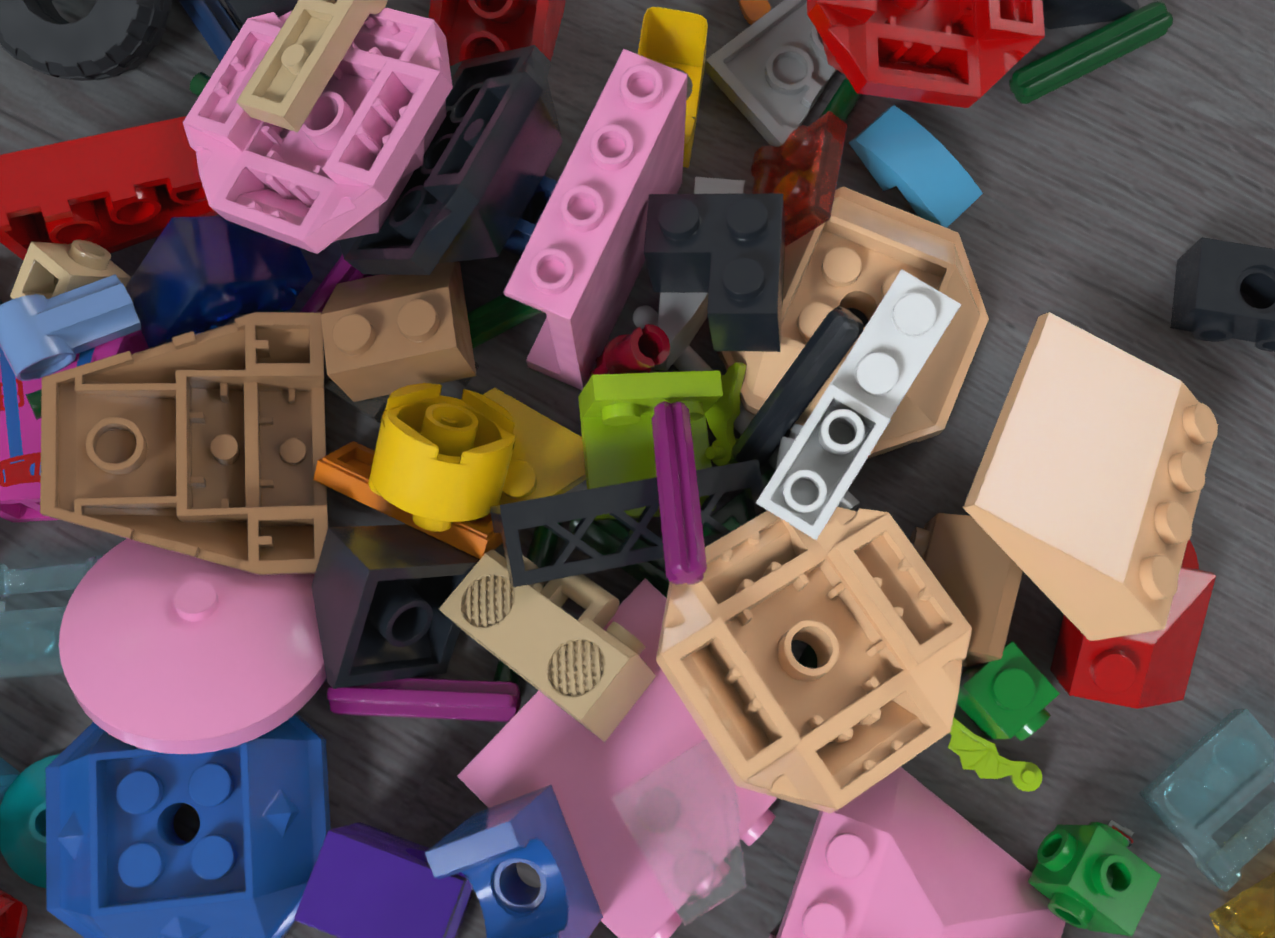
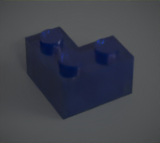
[125,216,313,349]

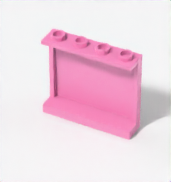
[504,49,688,390]
[457,578,777,938]

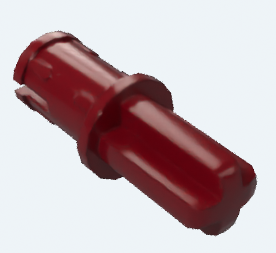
[590,324,670,377]

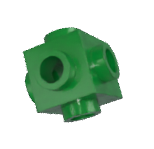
[1028,821,1161,936]

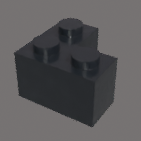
[644,193,786,352]

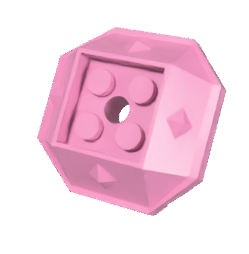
[183,8,453,254]

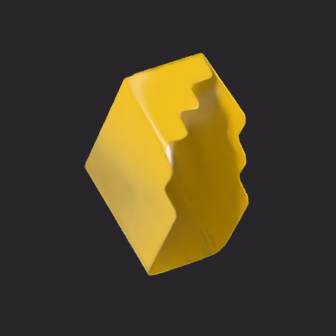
[638,7,708,168]

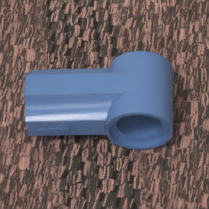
[0,274,141,381]

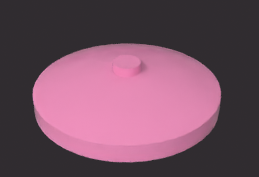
[59,539,326,754]

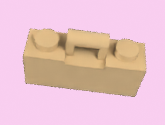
[439,549,656,743]

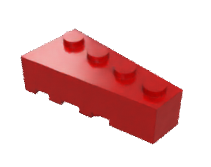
[0,116,219,261]

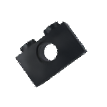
[1170,237,1275,352]

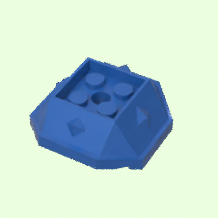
[45,713,331,938]

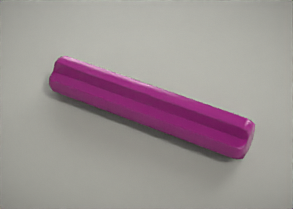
[652,401,707,585]
[327,678,521,722]

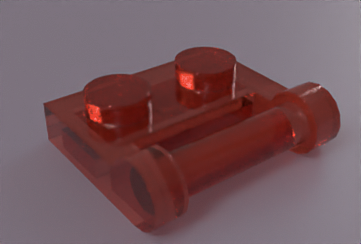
[751,111,847,247]

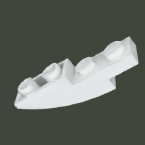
[756,269,961,540]

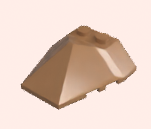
[40,312,328,575]

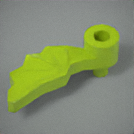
[705,362,746,466]
[948,718,1042,792]

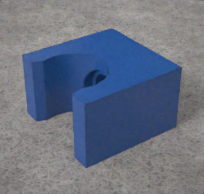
[425,785,603,938]

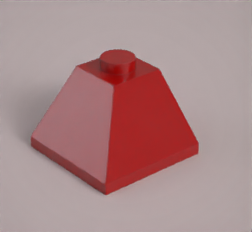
[1050,566,1216,709]

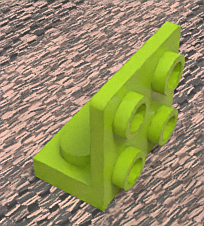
[578,370,723,520]

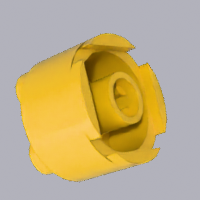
[368,383,516,532]

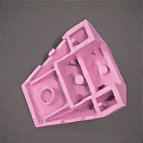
[769,767,1066,938]

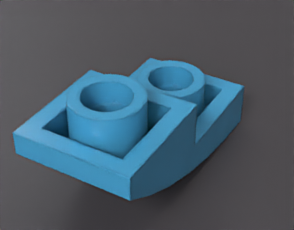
[849,105,983,228]

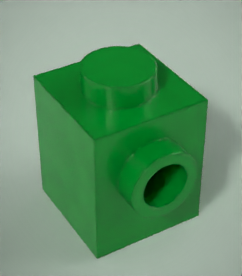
[957,641,1060,741]

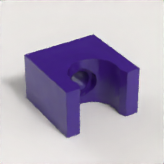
[293,822,474,938]

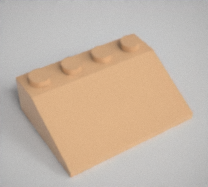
[963,312,1218,641]

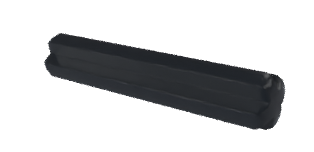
[731,306,864,467]

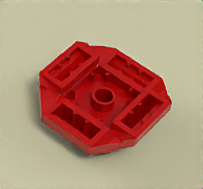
[807,0,1045,108]

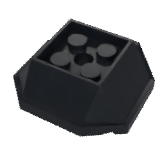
[339,45,563,275]

